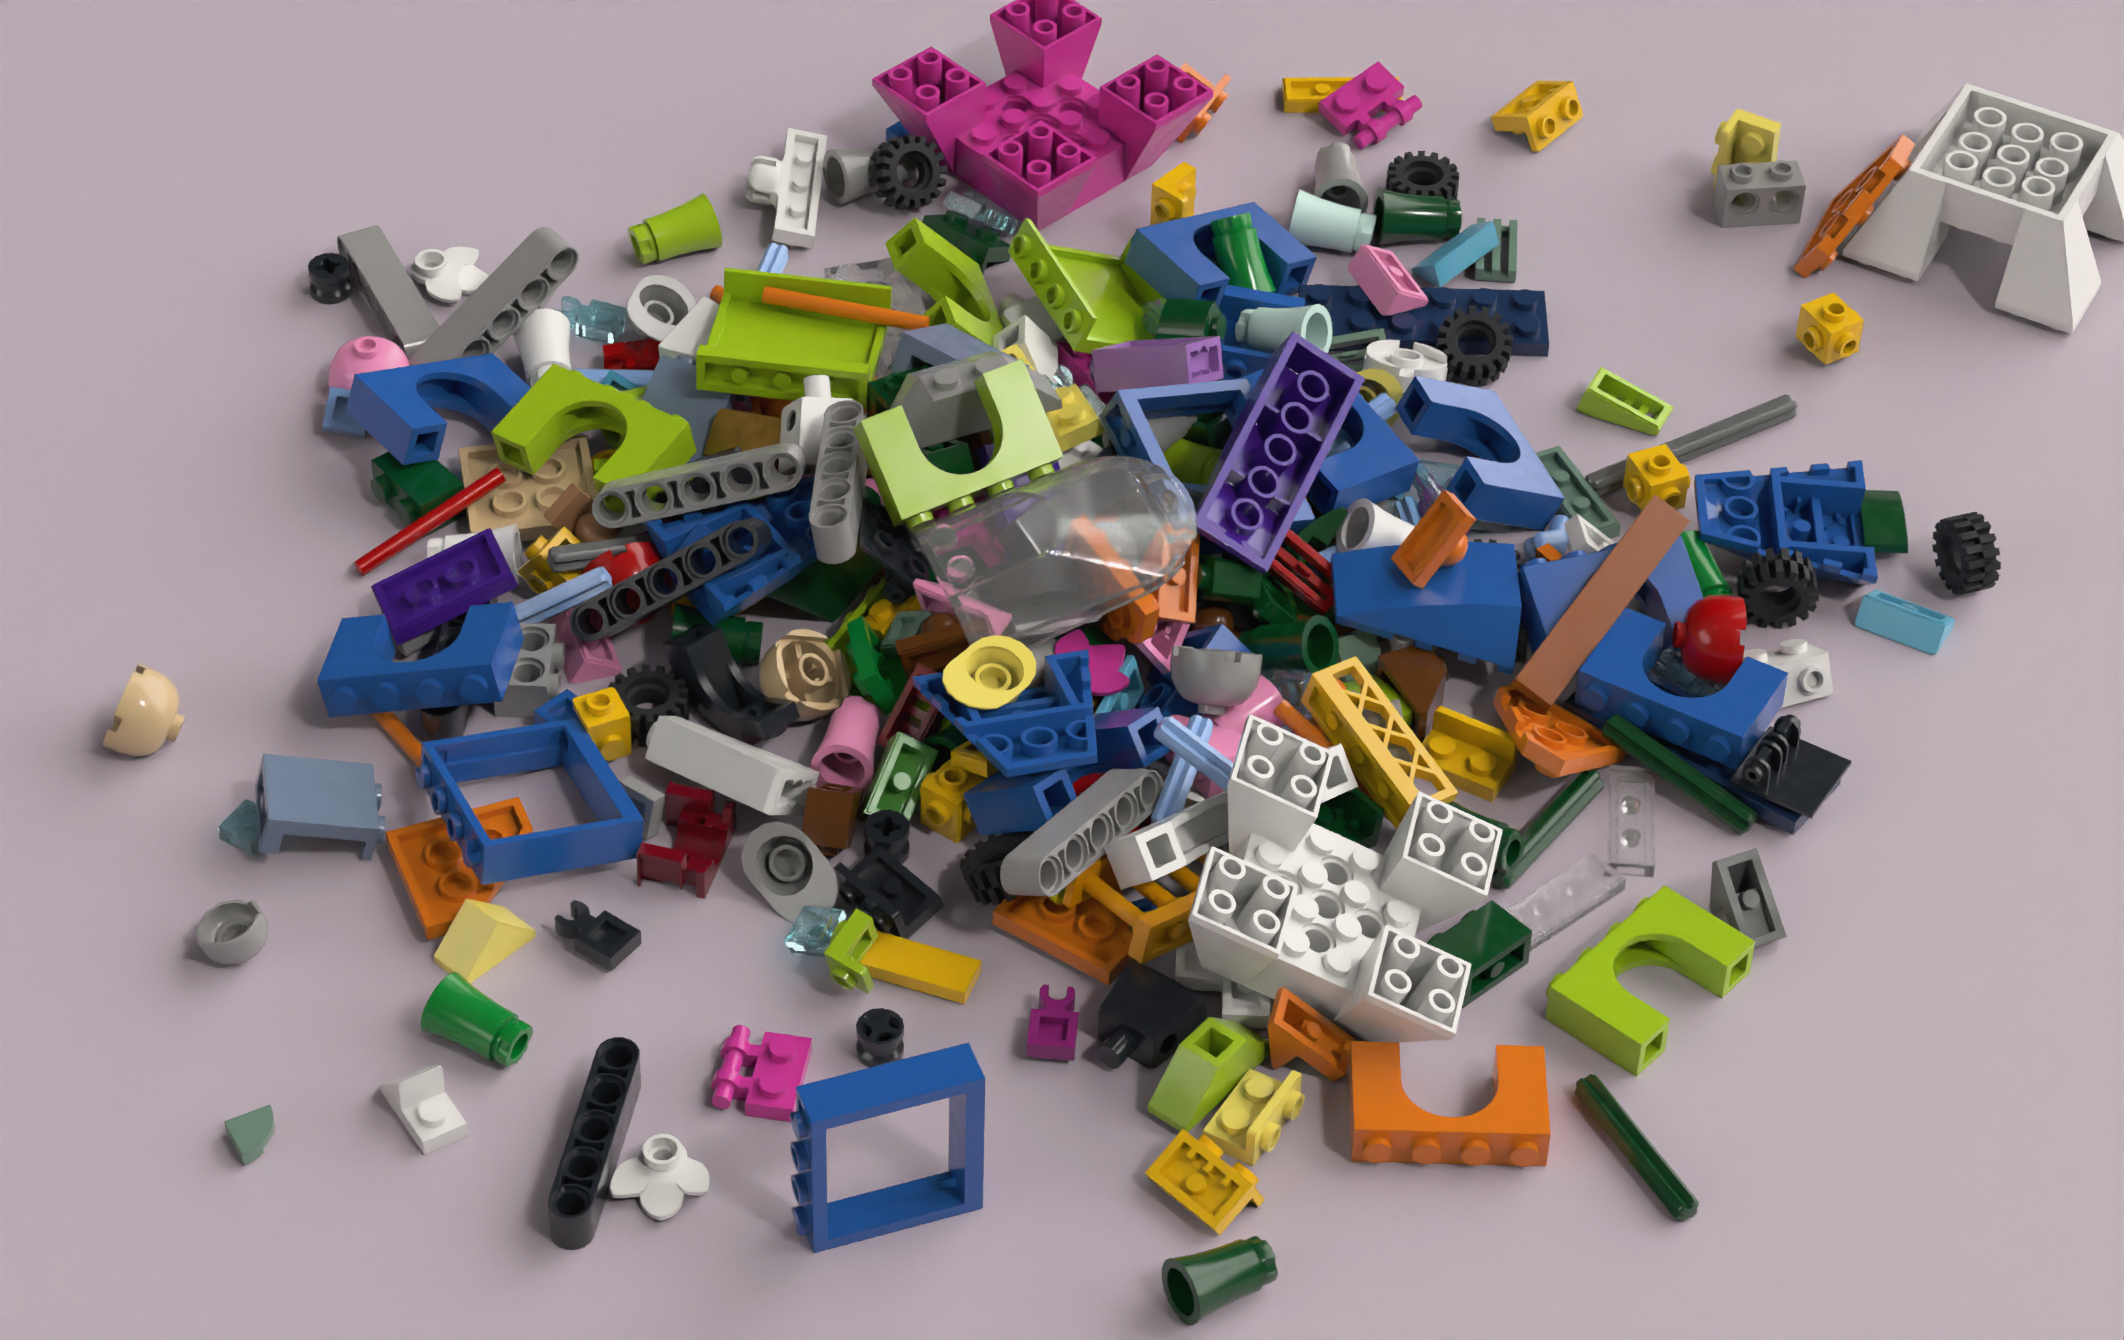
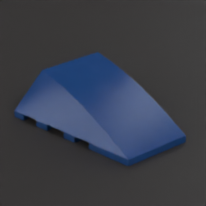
[1694,460,1878,585]
[646,475,861,626]
[1330,542,1522,675]
[913,649,1097,777]

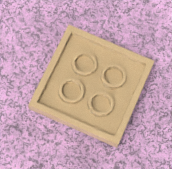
[458,435,597,541]

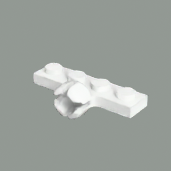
[745,128,827,249]

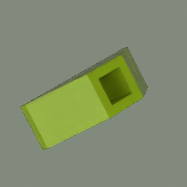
[1147,1017,1270,1132]

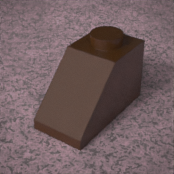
[1376,645,1448,743]
[801,781,864,856]

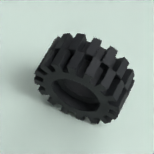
[868,135,947,210]
[1386,151,1459,199]
[1435,305,1513,387]
[1932,512,2001,595]
[1736,547,1819,629]
[608,665,689,747]
[959,831,1035,905]

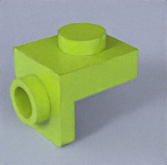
[824,908,878,994]

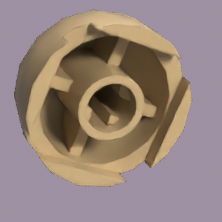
[759,628,851,722]
[103,663,185,757]

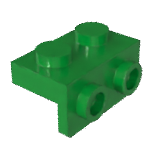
[846,616,908,715]

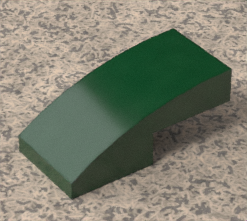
[1859,490,1908,553]
[1277,507,1348,584]

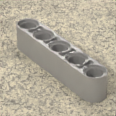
[337,225,440,359]
[409,227,579,366]
[809,400,868,564]
[592,443,807,528]
[1000,769,1163,897]

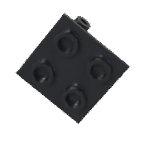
[859,496,931,605]
[1729,714,1852,819]

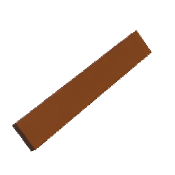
[1511,495,1690,712]

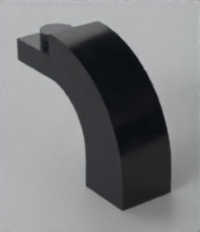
[663,624,801,746]

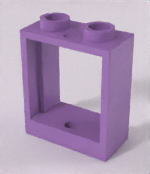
[1089,336,1224,393]

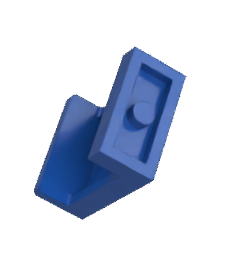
[1216,285,1305,381]

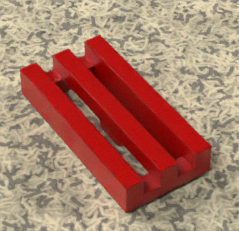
[1268,529,1333,616]

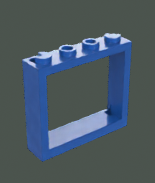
[1100,378,1315,555]
[415,718,644,885]
[790,1042,986,1253]

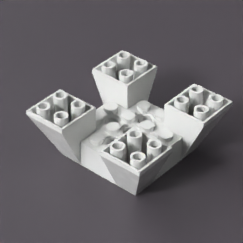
[1842,83,2124,334]
[1188,714,1503,1042]

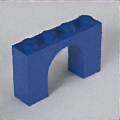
[1125,202,1317,308]
[346,353,531,465]
[1238,369,1420,515]
[1395,376,1565,531]
[1518,536,1703,674]
[317,602,524,717]
[1574,607,1788,770]
[963,706,1171,835]

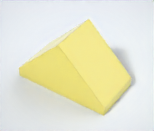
[434,899,536,983]

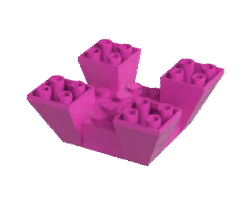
[872,0,1213,231]

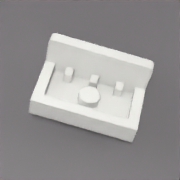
[1742,639,1833,708]

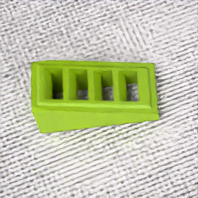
[1576,367,1674,436]

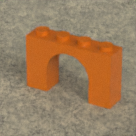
[1348,1041,1551,1167]

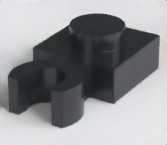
[554,900,642,971]

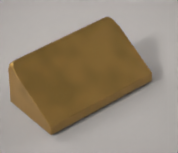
[703,408,781,470]

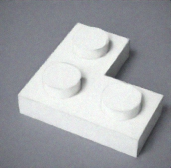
[1175,942,1270,1029]

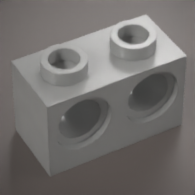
[1713,160,1806,228]
[494,623,565,718]

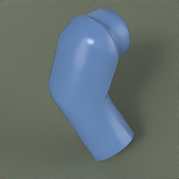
[1523,515,1569,560]

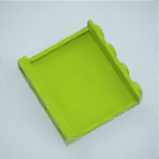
[1008,218,1167,354]
[696,267,892,409]

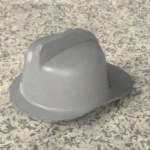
[626,274,696,342]
[741,821,839,925]

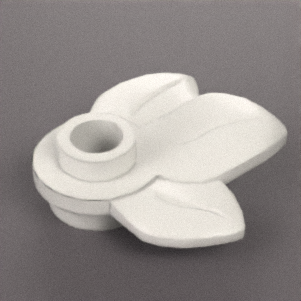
[411,246,489,303]
[610,1134,710,1220]

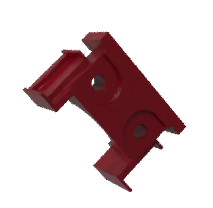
[636,781,737,899]

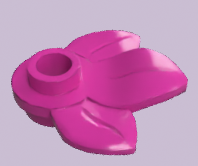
[1055,629,1130,696]

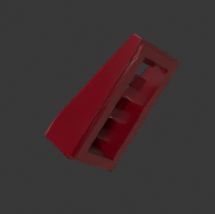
[876,662,945,748]

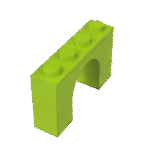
[885,217,1004,347]
[853,358,1064,529]
[491,363,697,513]
[1545,885,1755,1077]

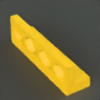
[1301,656,1458,830]

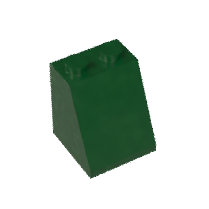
[767,485,883,623]

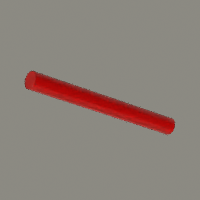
[353,467,506,576]

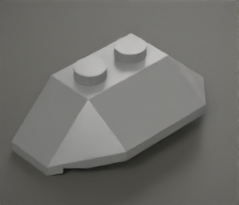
[889,351,1062,448]

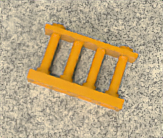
[1062,852,1208,964]

